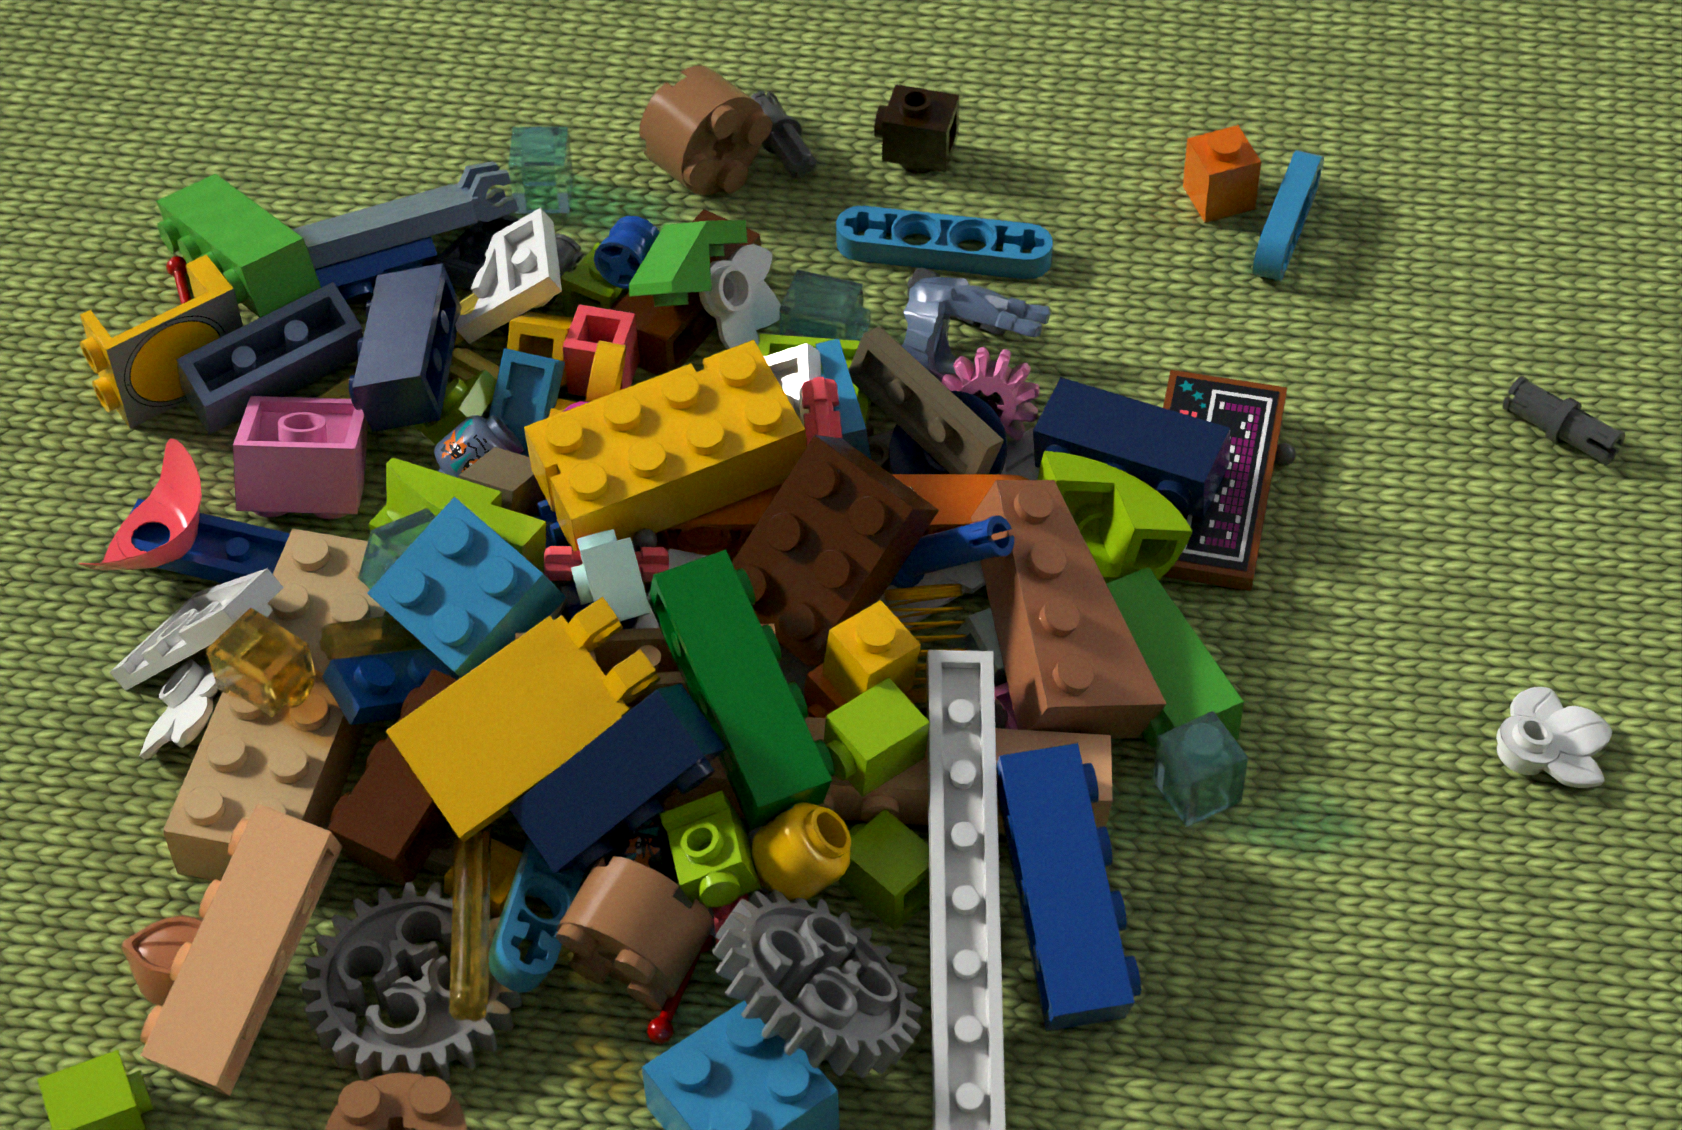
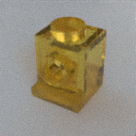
[206,608,316,717]

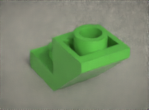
[629,220,747,307]

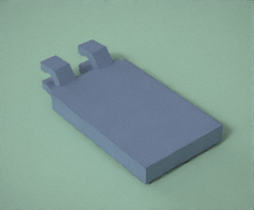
[292,161,518,269]

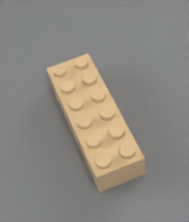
[163,528,407,881]

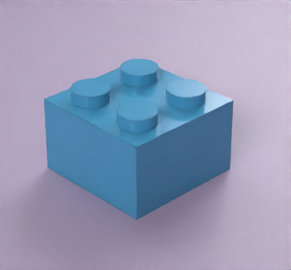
[367,496,566,677]
[642,1000,839,1130]

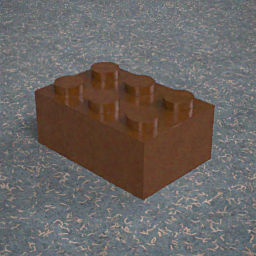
[732,435,939,667]

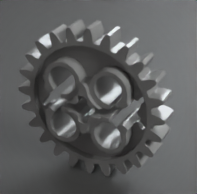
[301,882,522,1081]
[713,889,923,1078]

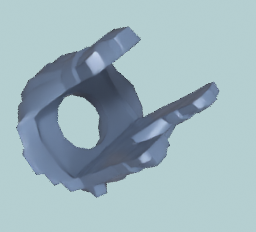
[901,277,1051,397]

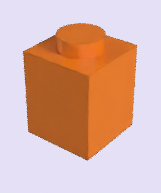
[1183,125,1261,223]

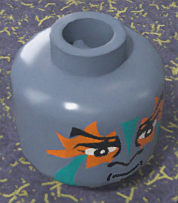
[434,415,524,478]

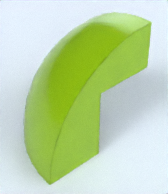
[1037,451,1193,583]

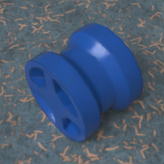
[594,216,660,289]

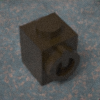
[874,84,959,174]

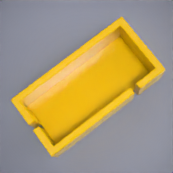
[524,340,807,551]

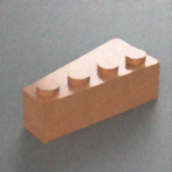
[971,480,1167,739]

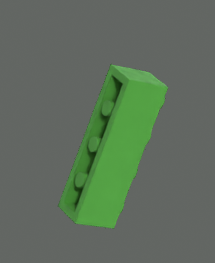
[156,173,321,318]

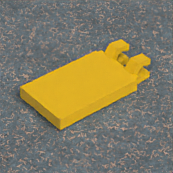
[386,597,661,842]

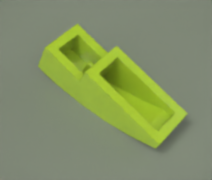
[386,457,546,574]

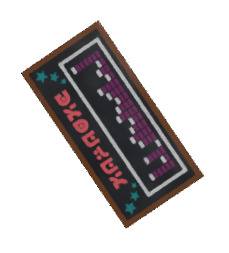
[1163,370,1287,591]

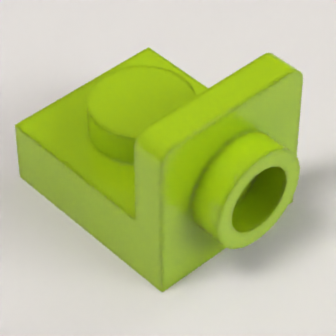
[414,369,497,445]

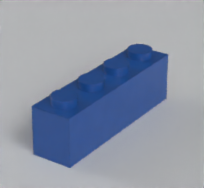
[996,743,1141,1032]

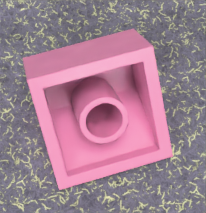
[233,396,368,519]

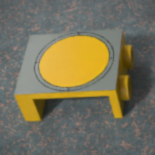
[80,254,243,429]

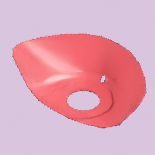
[78,438,202,571]

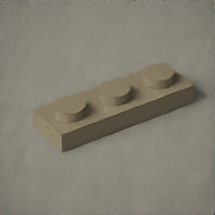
[849,326,1004,474]

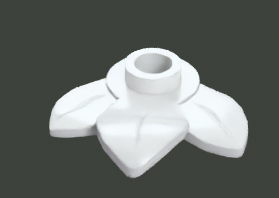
[699,244,785,349]
[139,659,230,760]
[1496,687,1612,788]

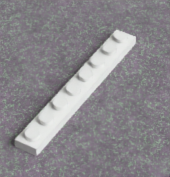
[926,650,1006,1130]

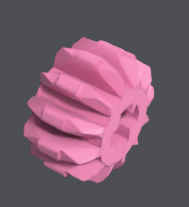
[941,346,1040,440]

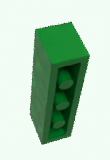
[648,550,835,830]

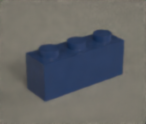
[349,263,462,432]
[1033,377,1230,519]
[509,684,727,873]

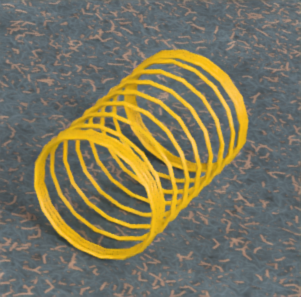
[884,584,968,703]

